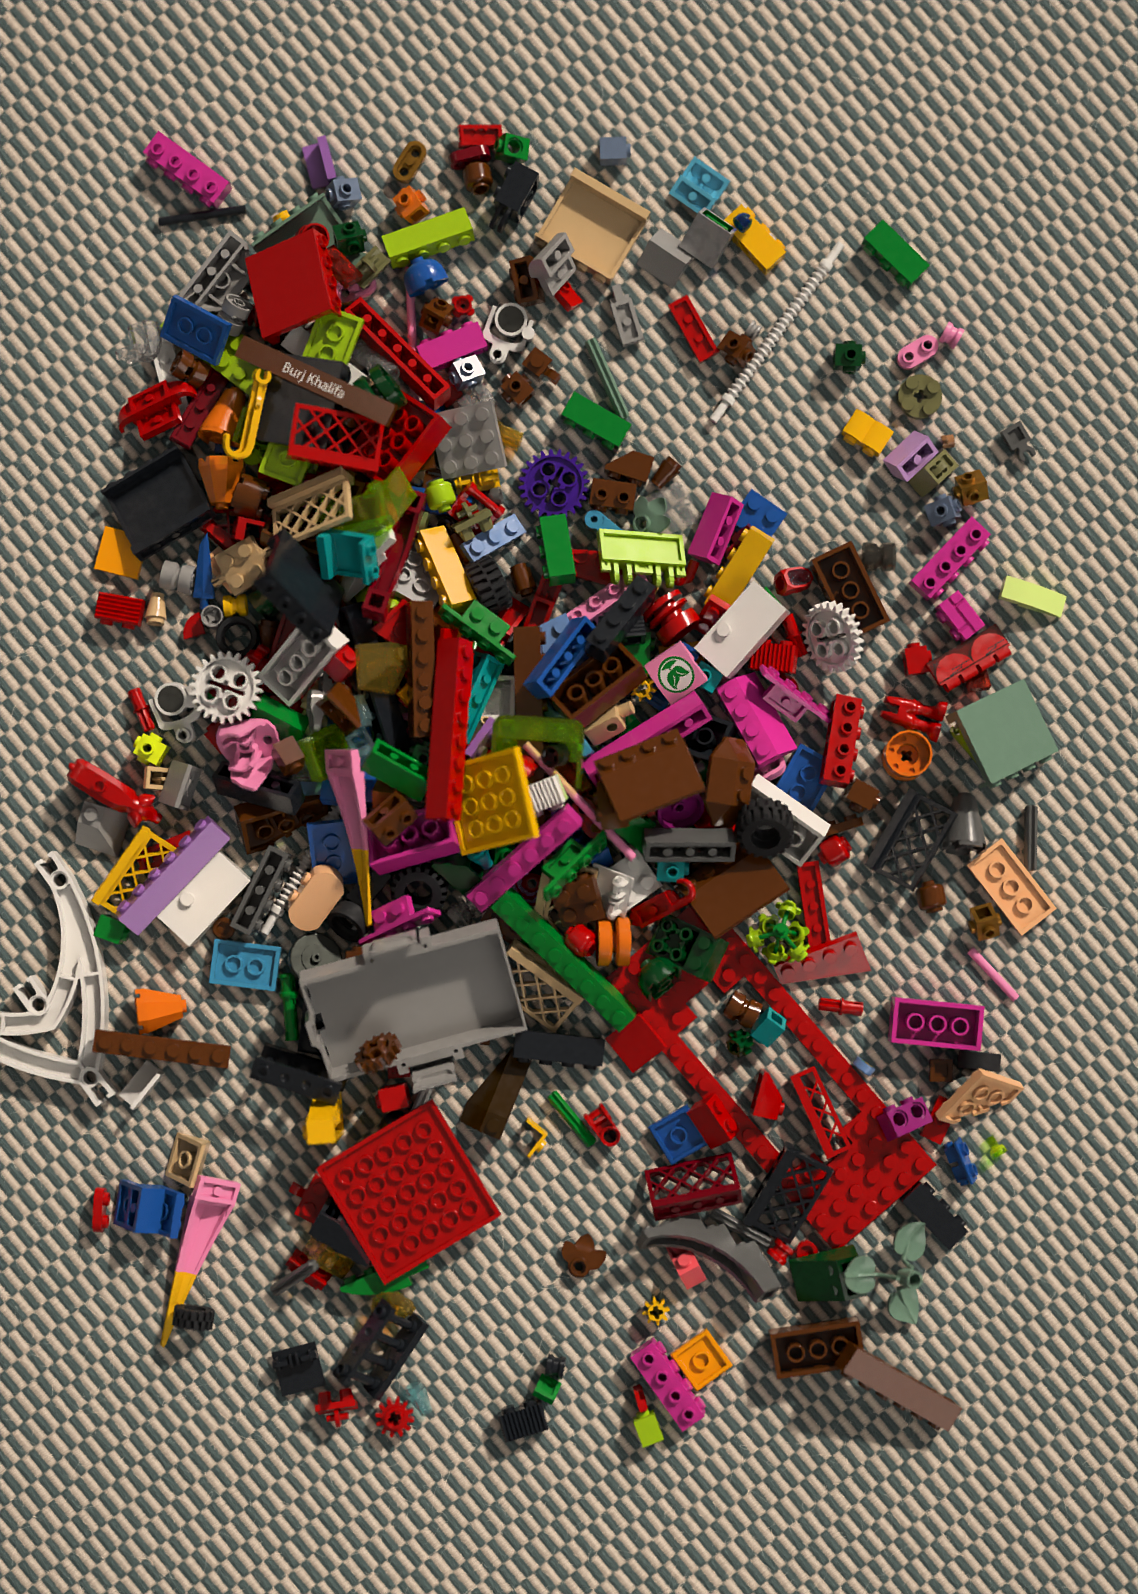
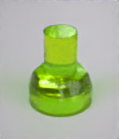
[986,1135,1008,1160]

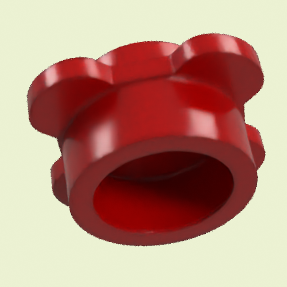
[452,294,475,318]

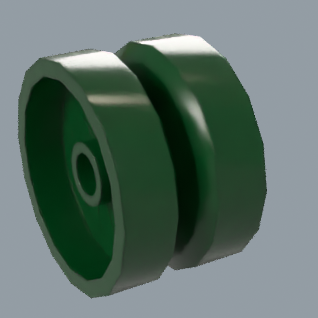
[353,363,408,410]

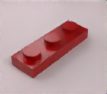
[668,295,719,364]

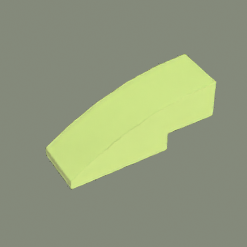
[998,575,1067,618]

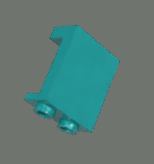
[316,529,379,585]

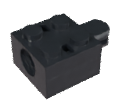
[489,161,540,234]

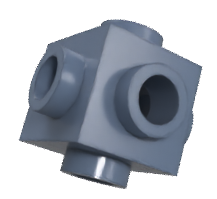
[325,176,362,211]
[448,354,486,391]
[924,494,962,527]

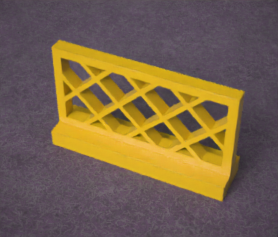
[91,824,176,914]

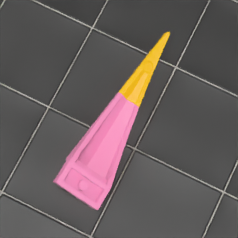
[324,749,372,927]
[160,1175,241,1347]

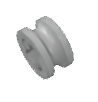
[744,320,763,342]

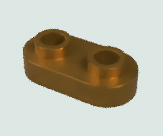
[393,141,427,184]

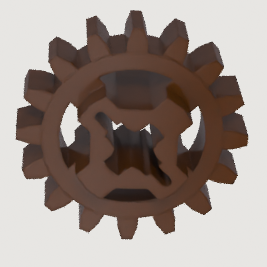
[354,1032,402,1074]

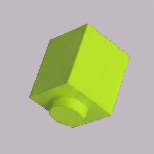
[633,1409,664,1448]

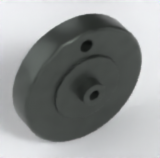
[288,933,342,981]

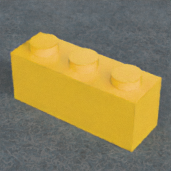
[724,204,786,275]

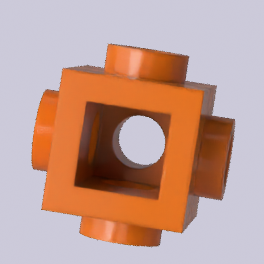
[392,185,431,225]

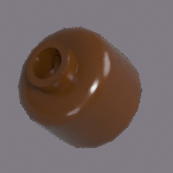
[463,160,493,195]
[915,880,947,914]

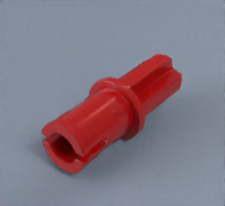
[782,613,807,657]
[127,688,155,732]
[818,998,863,1016]

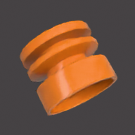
[881,730,933,782]

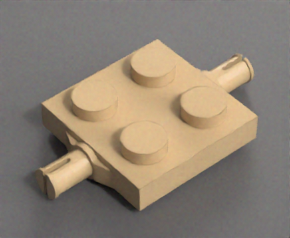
[211,535,272,596]

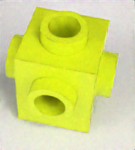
[133,732,171,767]

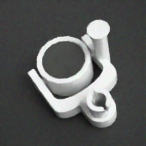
[483,302,535,365]
[148,682,202,743]

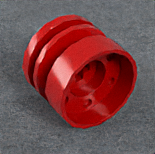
[643,589,702,648]

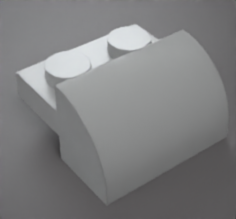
[529,232,577,296]

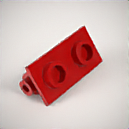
[285,1249,333,1291]

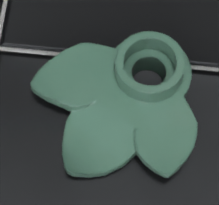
[632,496,671,533]

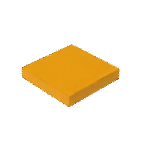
[94,526,143,580]
[670,1328,733,1392]

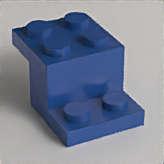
[113,1179,185,1239]

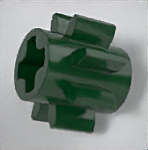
[726,1028,754,1058]

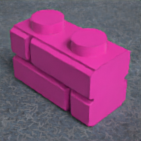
[935,590,985,643]

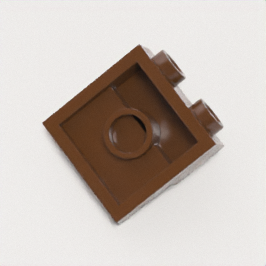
[552,872,607,928]

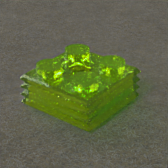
[298,724,349,782]

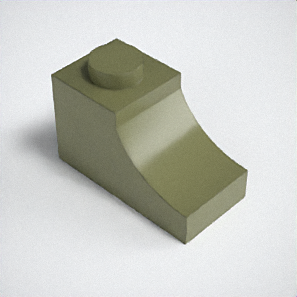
[908,449,959,498]

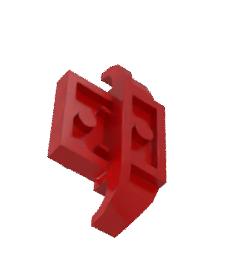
[118,380,197,441]

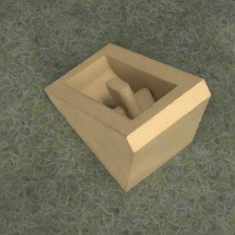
[143,766,169,790]

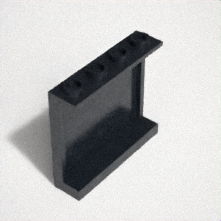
[255,354,351,451]
[101,445,217,562]
[253,528,345,646]

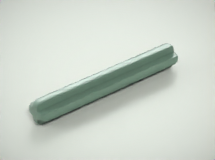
[585,338,629,419]

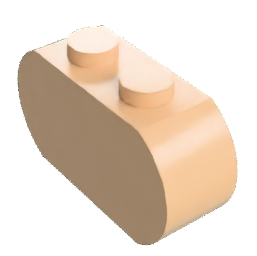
[287,865,344,931]

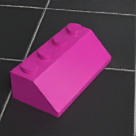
[716,672,798,770]
[367,807,461,876]

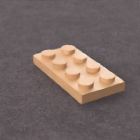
[966,838,1057,936]

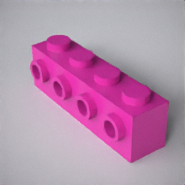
[143,131,232,209]
[908,516,991,601]
[630,1337,706,1432]

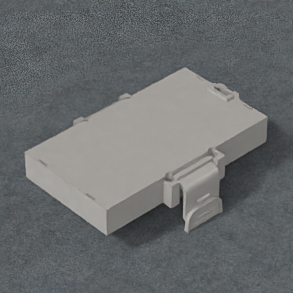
[299,918,527,1093]

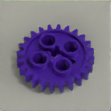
[518,449,590,519]

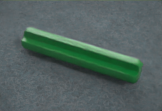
[547,1091,596,1148]

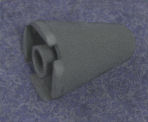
[941,792,987,855]

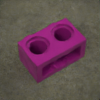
[876,1096,933,1142]

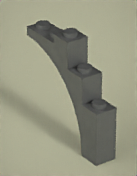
[635,1213,781,1303]

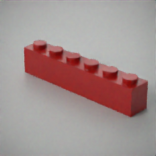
[344,297,451,412]

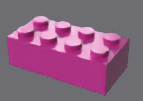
[887,996,985,1051]

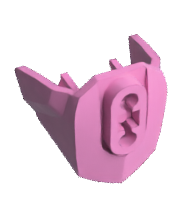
[216,718,279,791]

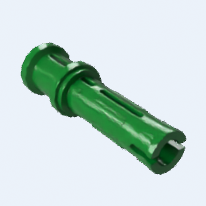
[277,973,299,1041]

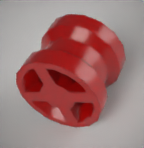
[766,1238,795,1266]

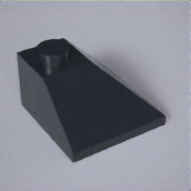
[683,715,737,762]

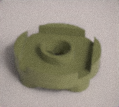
[897,374,942,420]

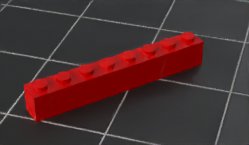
[425,637,473,822]

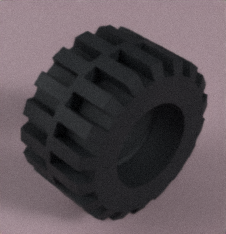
[464,556,512,614]
[737,797,794,858]
[391,862,448,913]

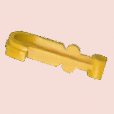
[222,369,271,460]

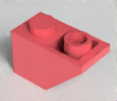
[666,1247,707,1290]

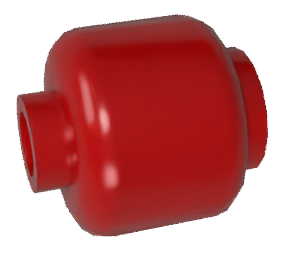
[818,834,852,867]
[564,924,598,958]

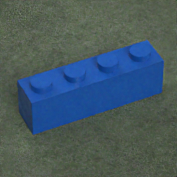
[523,616,596,700]

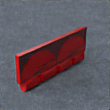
[925,623,1011,692]

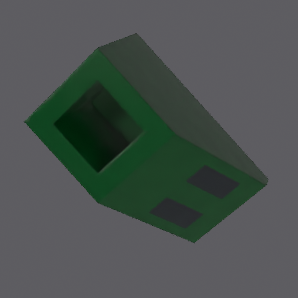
[431,853,484,895]

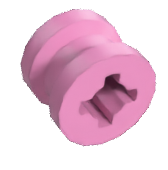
[938,322,964,350]

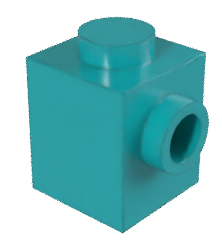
[697,660,724,695]
[656,862,689,882]
[751,1007,787,1048]

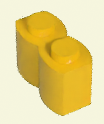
[841,409,894,457]

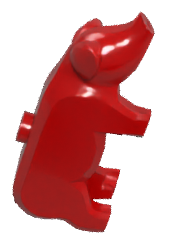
[67,758,162,828]

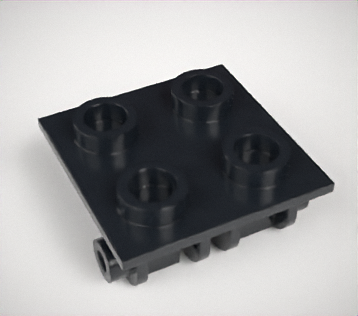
[272,1341,326,1397]

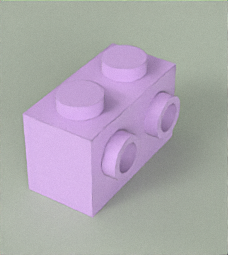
[883,431,939,482]

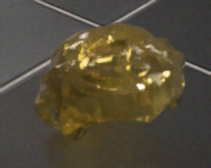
[371,1291,416,1325]

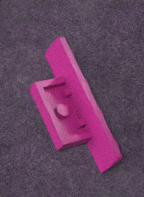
[759,664,831,724]
[358,895,441,946]

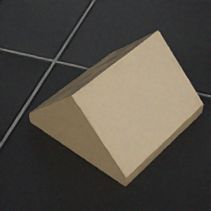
[165,1132,211,1188]

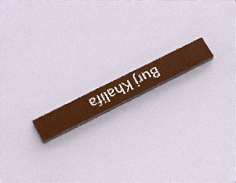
[234,335,398,427]

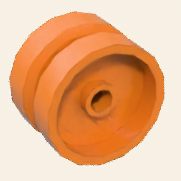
[595,917,632,966]

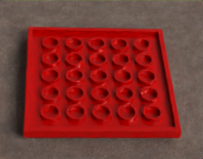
[315,1098,501,1285]

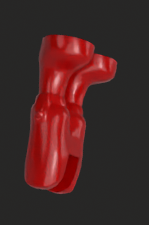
[880,696,948,743]

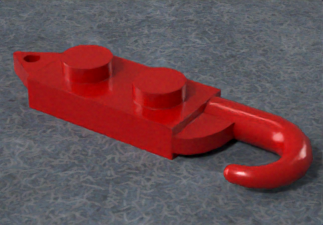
[629,878,696,929]

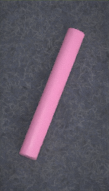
[967,947,1019,1001]

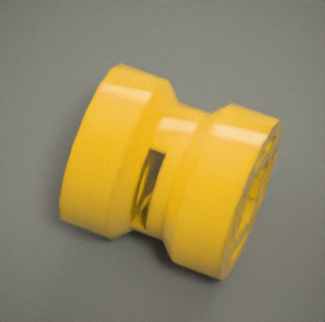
[223,594,248,618]

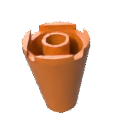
[197,387,246,451]

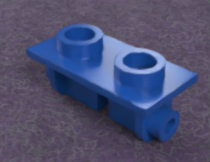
[943,1137,978,1186]

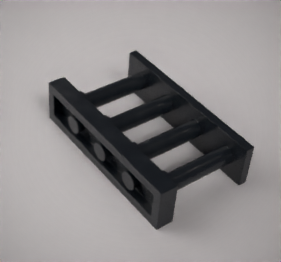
[249,1042,347,1105]
[332,1298,429,1401]

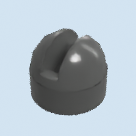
[487,487,504,505]

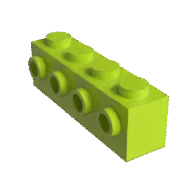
[381,207,475,269]

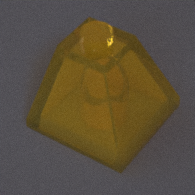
[355,642,408,695]

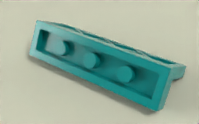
[466,651,505,745]

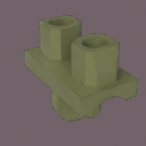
[347,245,392,290]
[451,502,494,542]

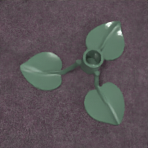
[843,1222,926,1325]

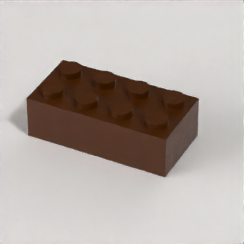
[809,541,890,637]
[548,643,648,733]
[768,1316,864,1380]

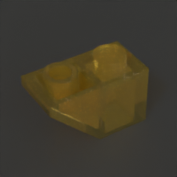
[302,1237,355,1279]

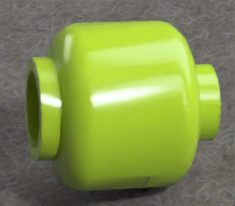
[424,478,456,513]

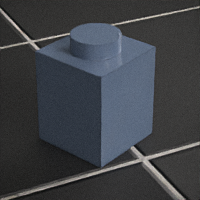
[599,136,631,166]

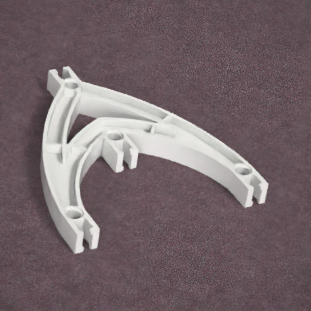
[0,851,118,1107]

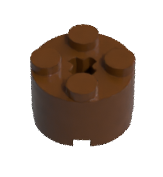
[229,473,273,521]

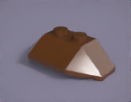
[703,736,756,828]

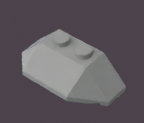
[178,230,250,313]

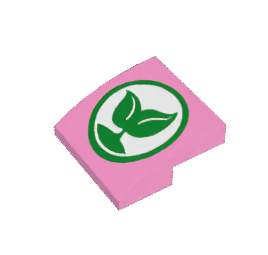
[644,641,708,705]

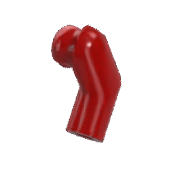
[674,559,700,586]

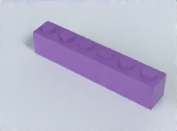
[116,816,231,936]

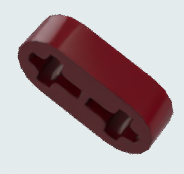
[448,145,491,170]

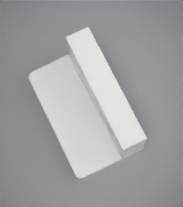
[119,1060,165,1110]

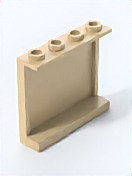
[534,168,651,285]

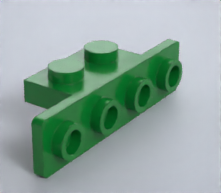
[438,600,516,666]
[542,830,607,902]

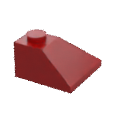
[749,1068,785,1120]

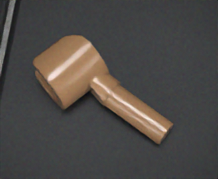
[941,434,955,449]

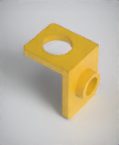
[526,1117,548,1158]

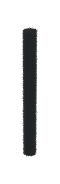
[158,205,246,226]

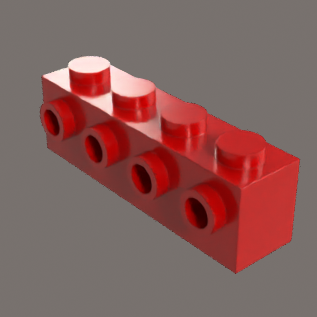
[819,694,865,789]

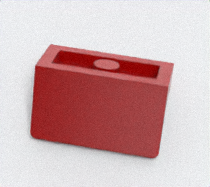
[230,516,265,540]

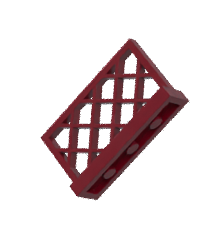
[644,1152,743,1222]

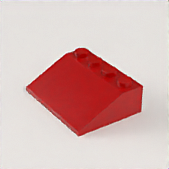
[345,390,452,498]

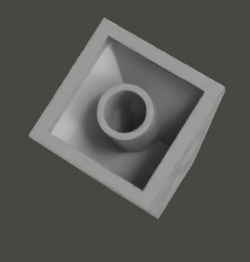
[75,801,130,857]

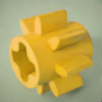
[631,673,658,702]
[642,1296,670,1326]

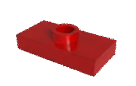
[457,125,502,149]
[554,281,583,312]
[919,1094,950,1145]

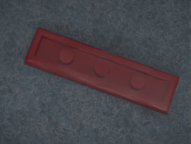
[169,367,229,450]

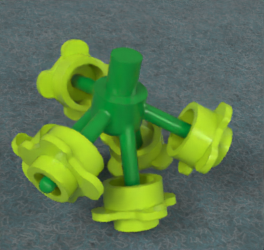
[746,900,810,965]

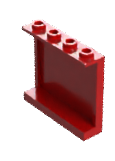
[245,228,342,345]

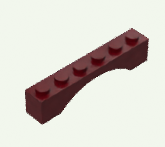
[362,487,427,623]

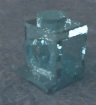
[345,727,374,768]

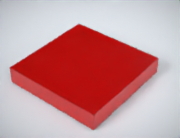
[605,1011,667,1073]

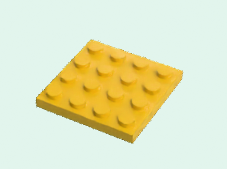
[454,747,540,856]

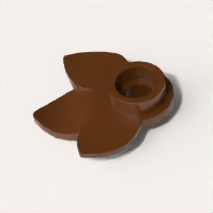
[562,1233,606,1278]

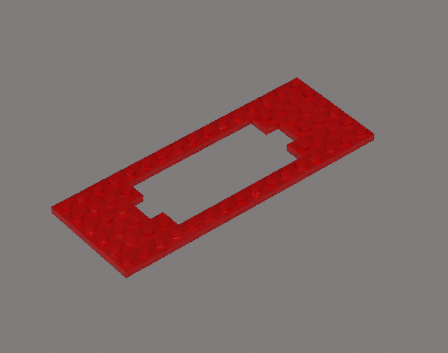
[606,906,936,1249]

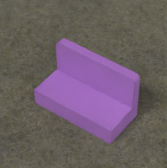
[302,135,336,190]

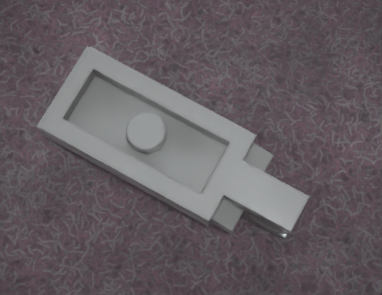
[609,284,644,347]

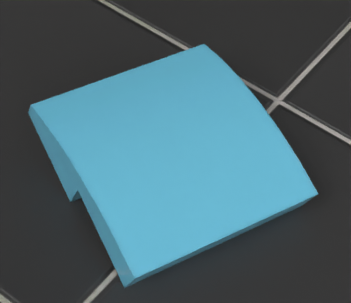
[669,156,731,214]

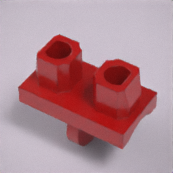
[315,1388,359,1428]

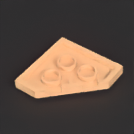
[935,1068,1025,1124]

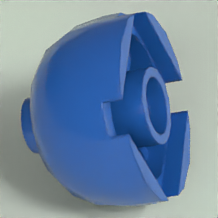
[404,256,449,298]

